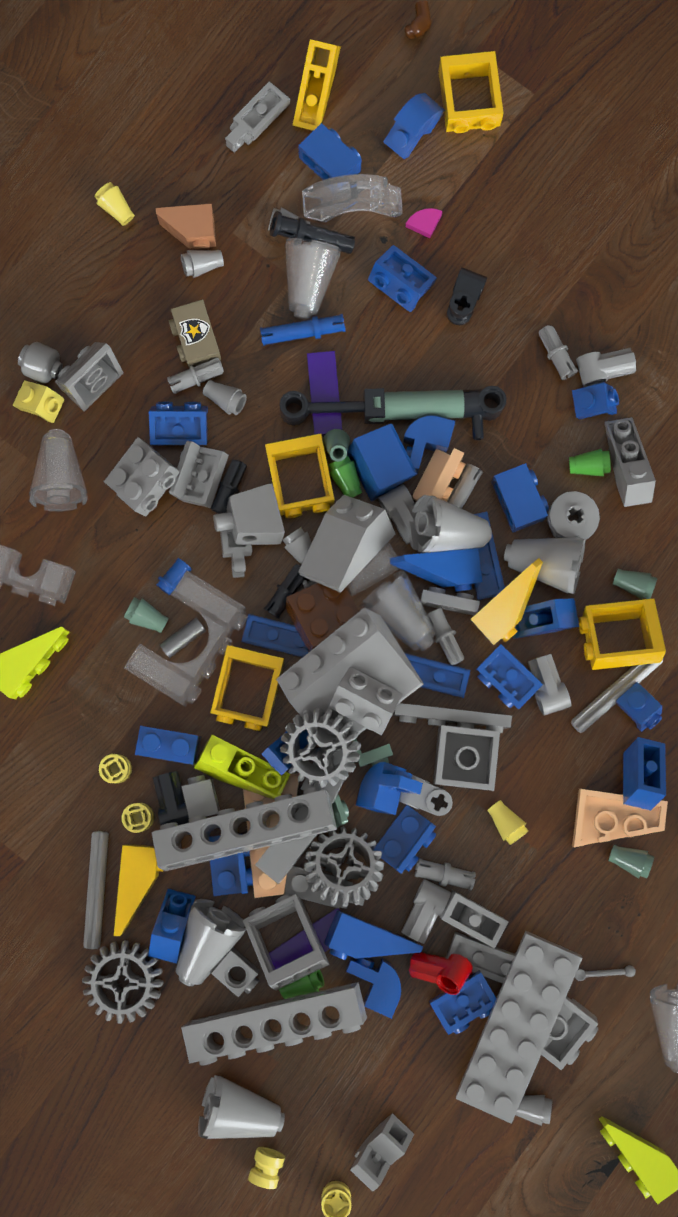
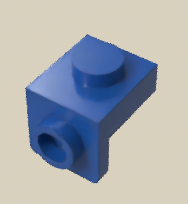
[572,382,619,419]
[616,682,662,732]

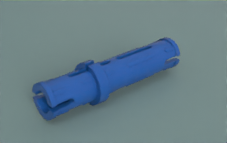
[260,314,345,346]

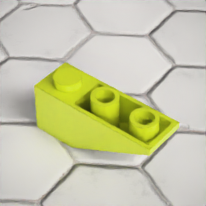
[0,627,70,699]
[194,735,290,799]
[599,1117,678,1204]

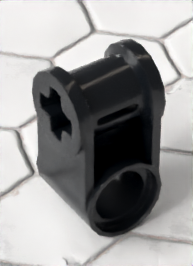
[447,267,487,326]

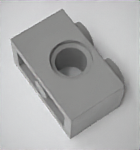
[439,890,508,949]

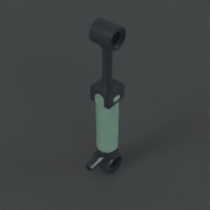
[280,386,507,440]

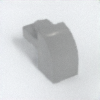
[350,1113,414,1192]

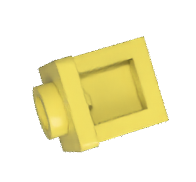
[13,380,64,423]

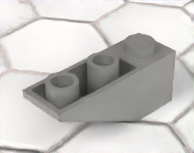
[604,417,656,507]

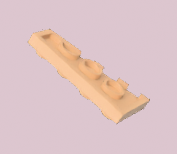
[243,773,300,898]

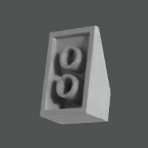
[55,342,123,411]
[298,495,395,593]

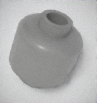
[18,342,63,384]

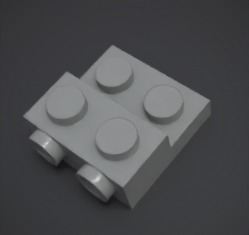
[104,437,180,517]
[541,996,598,1070]

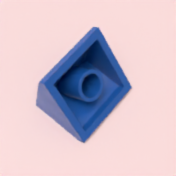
[347,424,417,501]

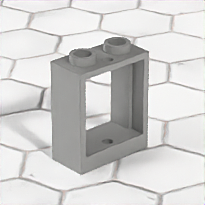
[243,894,330,991]

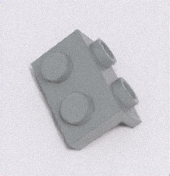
[169,441,229,508]
[329,667,402,735]

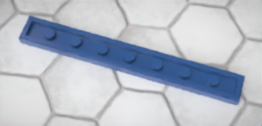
[241,614,471,698]

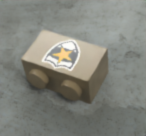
[168,300,221,369]

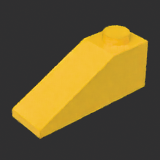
[293,39,341,131]
[471,558,543,645]
[114,844,164,936]

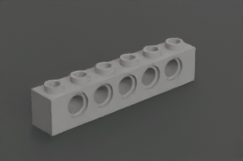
[152,787,337,871]
[181,982,367,1066]

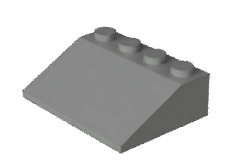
[277,607,423,754]

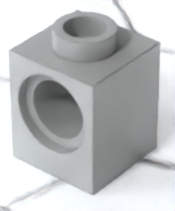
[182,775,220,819]
[211,947,259,997]

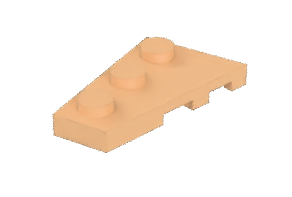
[572,789,668,847]

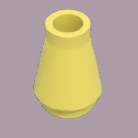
[94,182,135,226]
[487,800,528,845]

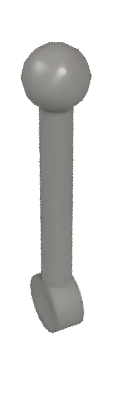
[575,965,636,981]

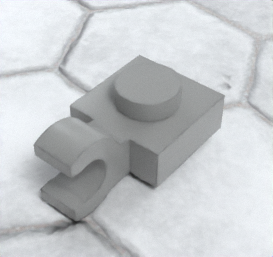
[220,529,252,578]

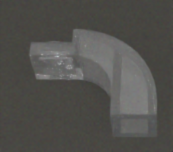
[302,174,403,222]

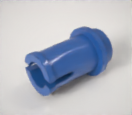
[156,558,192,595]

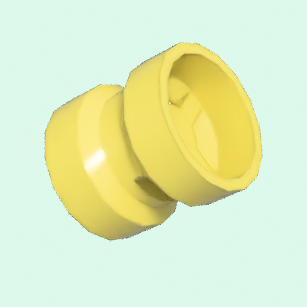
[99,754,132,783]
[122,803,155,833]
[248,1147,285,1189]
[321,1181,352,1217]

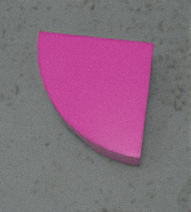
[405,208,443,238]

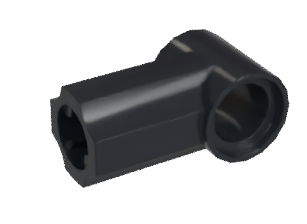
[153,771,189,825]

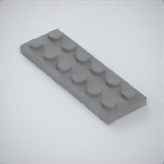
[456,931,582,1124]

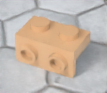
[412,448,466,503]

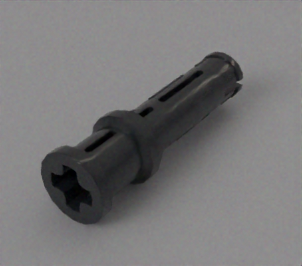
[270,211,355,254]

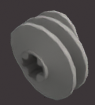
[547,491,600,541]

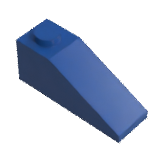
[390,548,483,592]
[324,910,423,960]

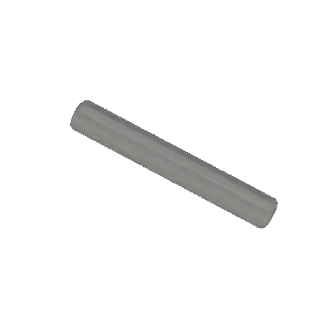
[571,659,663,733]
[83,831,109,949]

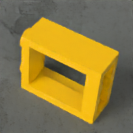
[438,51,503,133]
[265,434,335,518]
[579,599,666,670]
[210,645,285,731]

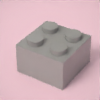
[433,725,500,791]

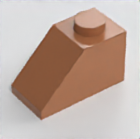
[156,204,216,250]

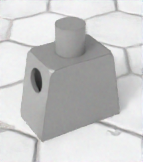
[213,483,285,545]

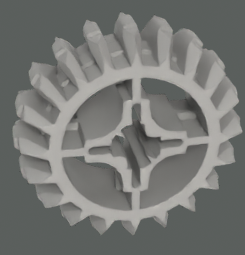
[280,707,361,788]
[304,826,384,908]
[82,940,163,1024]

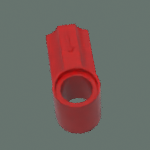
[409,952,473,995]

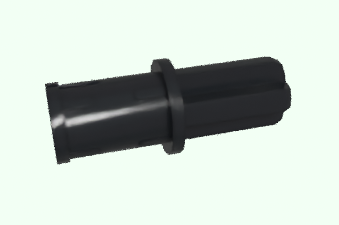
[209,460,247,514]
[263,564,306,619]

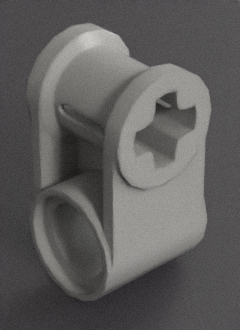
[399,775,453,816]

